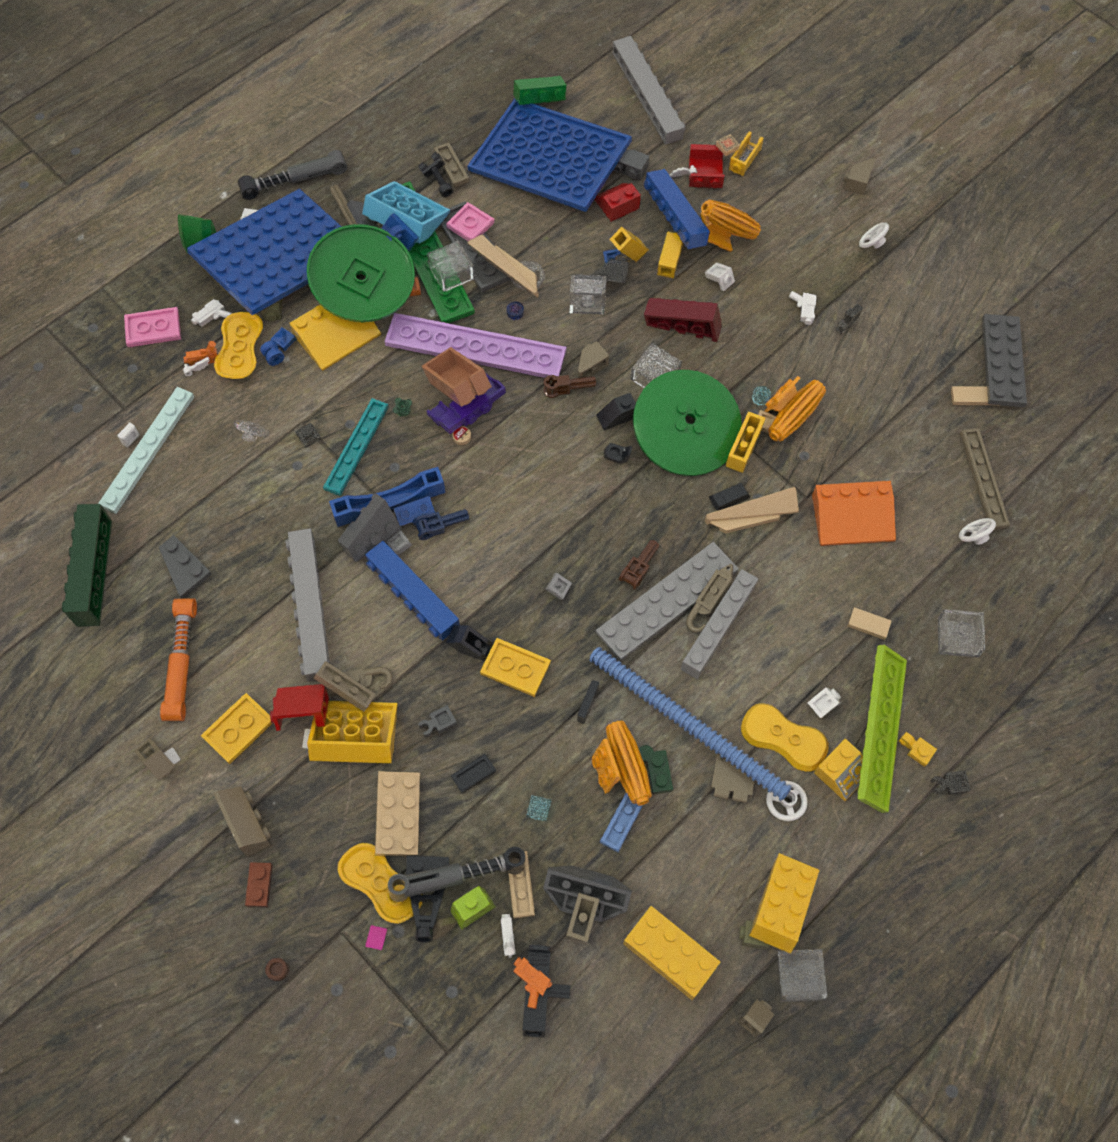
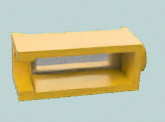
[729,131,764,176]

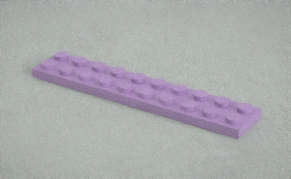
[385,313,566,378]

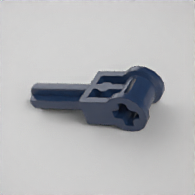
[413,509,469,540]

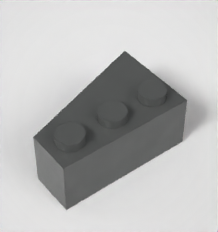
[337,493,401,562]

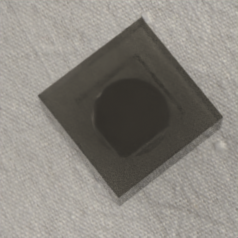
[295,422,321,448]

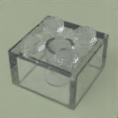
[427,240,475,292]
[570,274,607,315]
[631,343,682,388]
[938,609,985,658]
[777,949,827,1002]

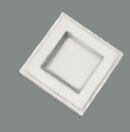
[117,422,140,448]

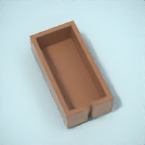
[422,347,492,407]

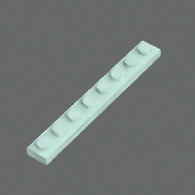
[98,387,194,514]

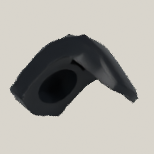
[604,443,632,463]

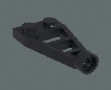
[406,856,449,943]

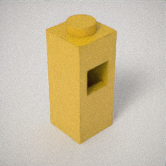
[610,227,649,262]
[657,232,683,278]

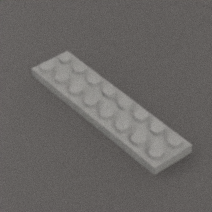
[595,542,739,662]

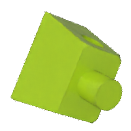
[450,886,496,930]

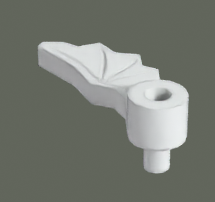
[670,165,697,178]
[183,357,209,376]

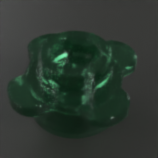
[393,398,412,416]

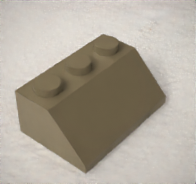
[213,786,271,857]

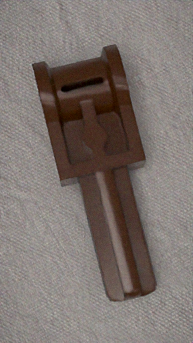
[543,375,596,398]
[619,540,659,590]

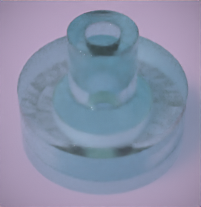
[752,386,771,405]

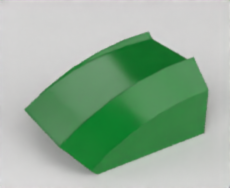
[178,214,216,253]

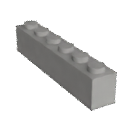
[681,569,758,680]

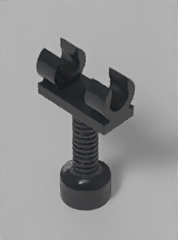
[418,151,454,198]

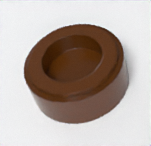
[265,958,289,981]

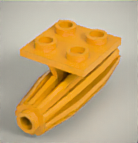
[700,199,761,252]
[764,376,826,442]
[592,720,652,806]

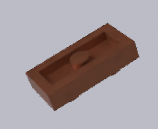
[245,862,273,907]

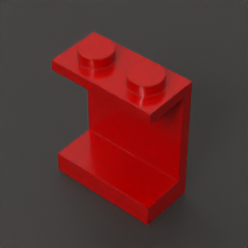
[689,144,724,188]
[270,684,329,731]

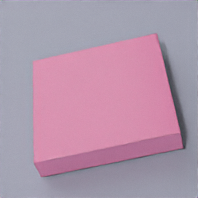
[446,202,495,241]

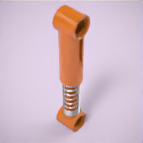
[160,598,197,721]

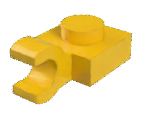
[898,732,937,767]

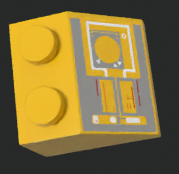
[814,739,863,801]

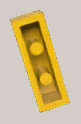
[726,411,766,473]

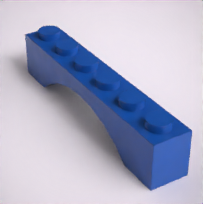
[329,467,446,527]

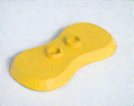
[214,312,263,379]
[741,703,829,772]
[338,843,423,923]

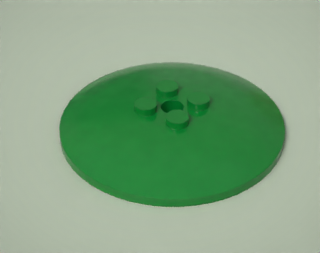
[307,224,415,322]
[633,370,742,476]

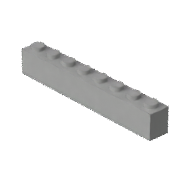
[613,36,685,145]
[286,528,330,681]

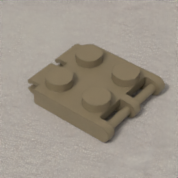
[710,754,758,803]

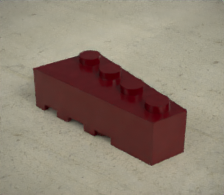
[644,298,722,342]

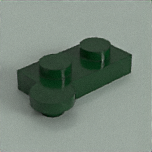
[639,745,673,794]

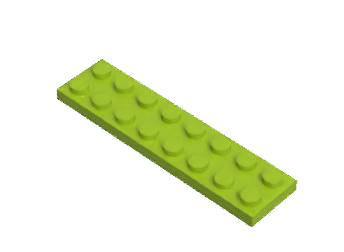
[858,645,907,813]

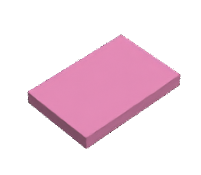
[124,307,181,347]

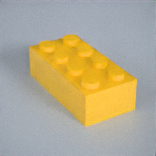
[749,853,819,954]
[623,906,720,1000]

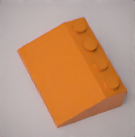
[812,481,896,546]

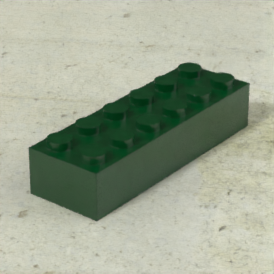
[62,504,112,627]

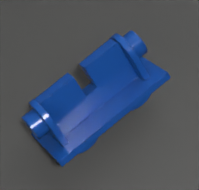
[393,496,435,526]

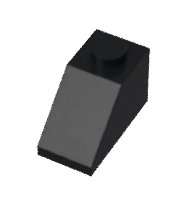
[596,393,636,430]
[446,625,494,662]

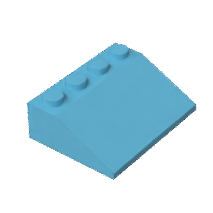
[362,181,450,243]

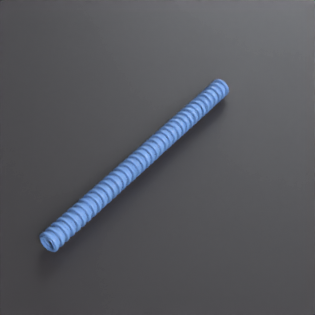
[589,647,791,801]

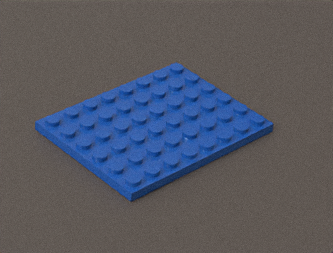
[467,98,632,212]
[187,189,342,315]

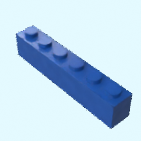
[644,169,710,249]
[365,541,460,641]

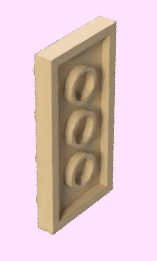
[375,771,420,856]

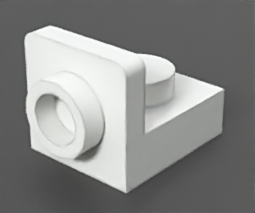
[705,262,735,291]
[808,687,842,718]

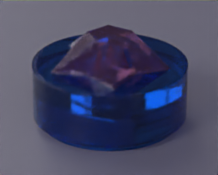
[506,301,524,320]

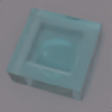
[526,795,552,822]

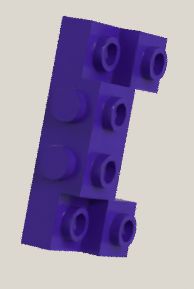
[427,374,506,435]

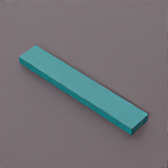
[323,398,389,496]

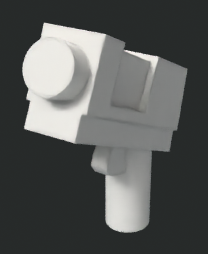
[789,291,816,325]
[191,299,232,327]
[501,914,516,958]

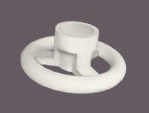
[859,222,889,249]
[959,518,996,545]
[766,781,808,821]

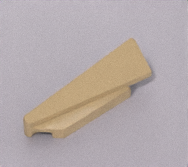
[467,235,539,298]
[705,487,799,534]

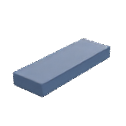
[600,793,643,853]

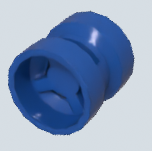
[260,340,285,366]

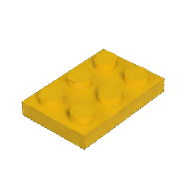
[480,638,551,697]
[201,693,273,764]

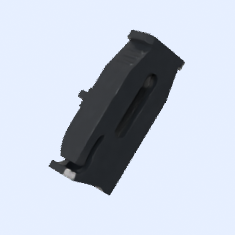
[523,945,570,1038]

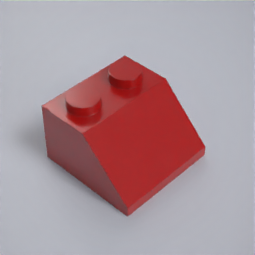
[594,183,641,222]

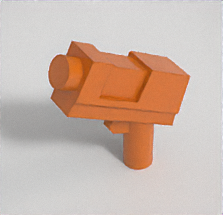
[183,341,218,366]
[513,957,552,1009]

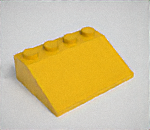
[289,305,381,371]
[307,701,398,763]

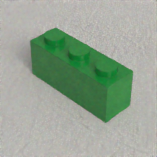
[513,76,567,105]

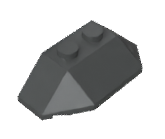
[543,865,632,922]

